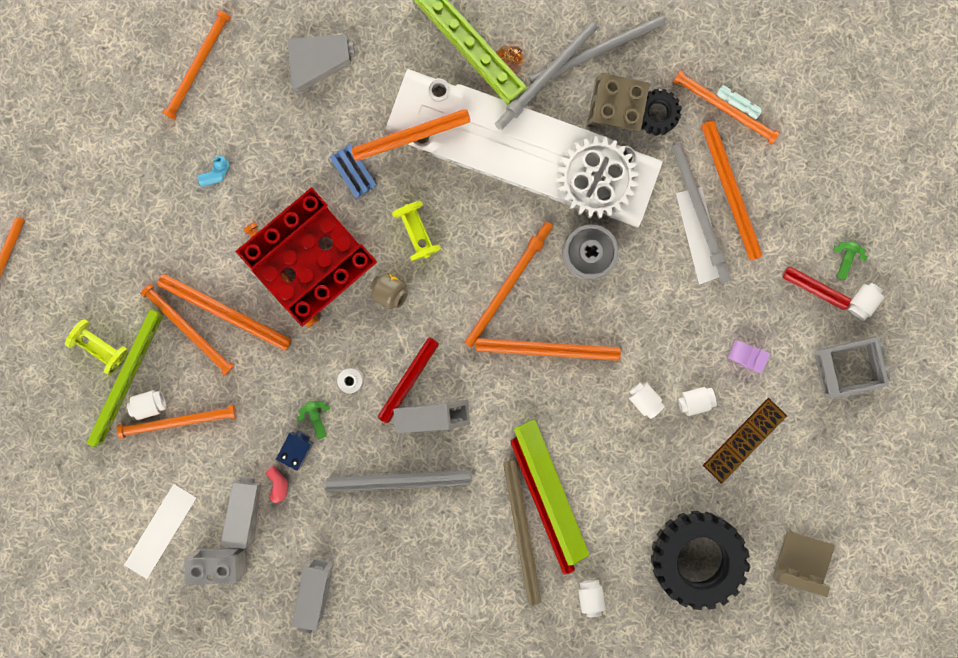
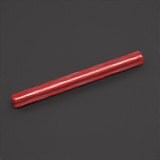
[510,437,575,575]

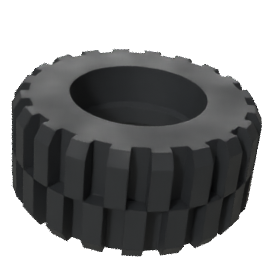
[651,511,750,610]

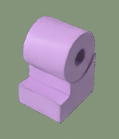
[727,340,770,374]

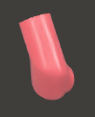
[265,465,288,503]

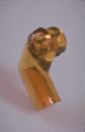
[495,46,524,65]

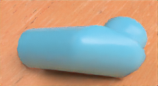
[198,156,229,187]

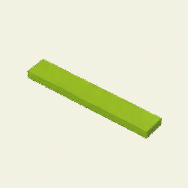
[413,0,528,105]
[86,309,164,447]
[513,419,589,566]

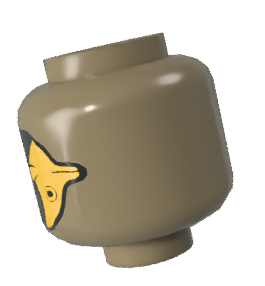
[370,273,408,309]

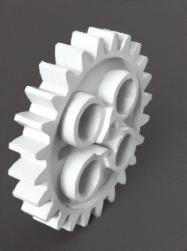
[557,136,639,218]

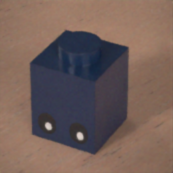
[275,430,314,471]

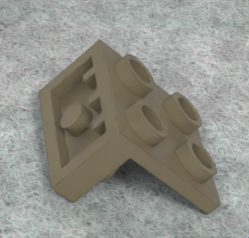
[587,73,649,132]
[773,531,835,597]

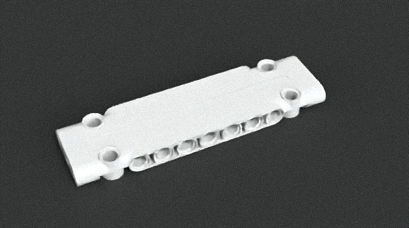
[384,69,663,228]

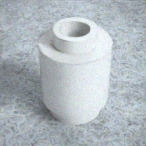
[848,283,884,321]
[337,368,364,393]
[628,382,665,419]
[678,387,717,416]
[127,390,166,420]
[578,580,606,617]

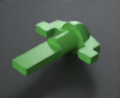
[833,241,868,280]
[296,401,330,439]

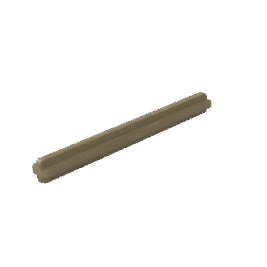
[503,460,541,605]

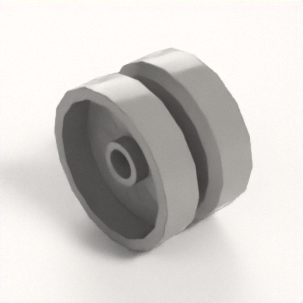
[562,224,619,280]

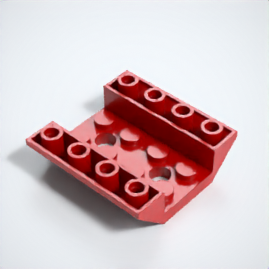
[235,187,377,327]

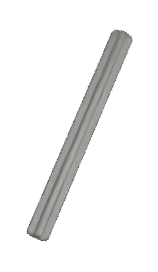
[326,470,472,492]

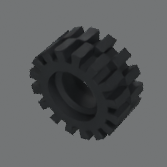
[641,89,682,136]

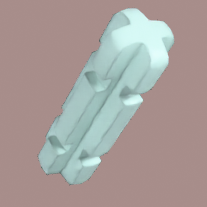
[716,86,762,120]

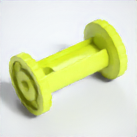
[392,201,442,262]
[65,319,129,376]

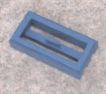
[330,144,377,199]

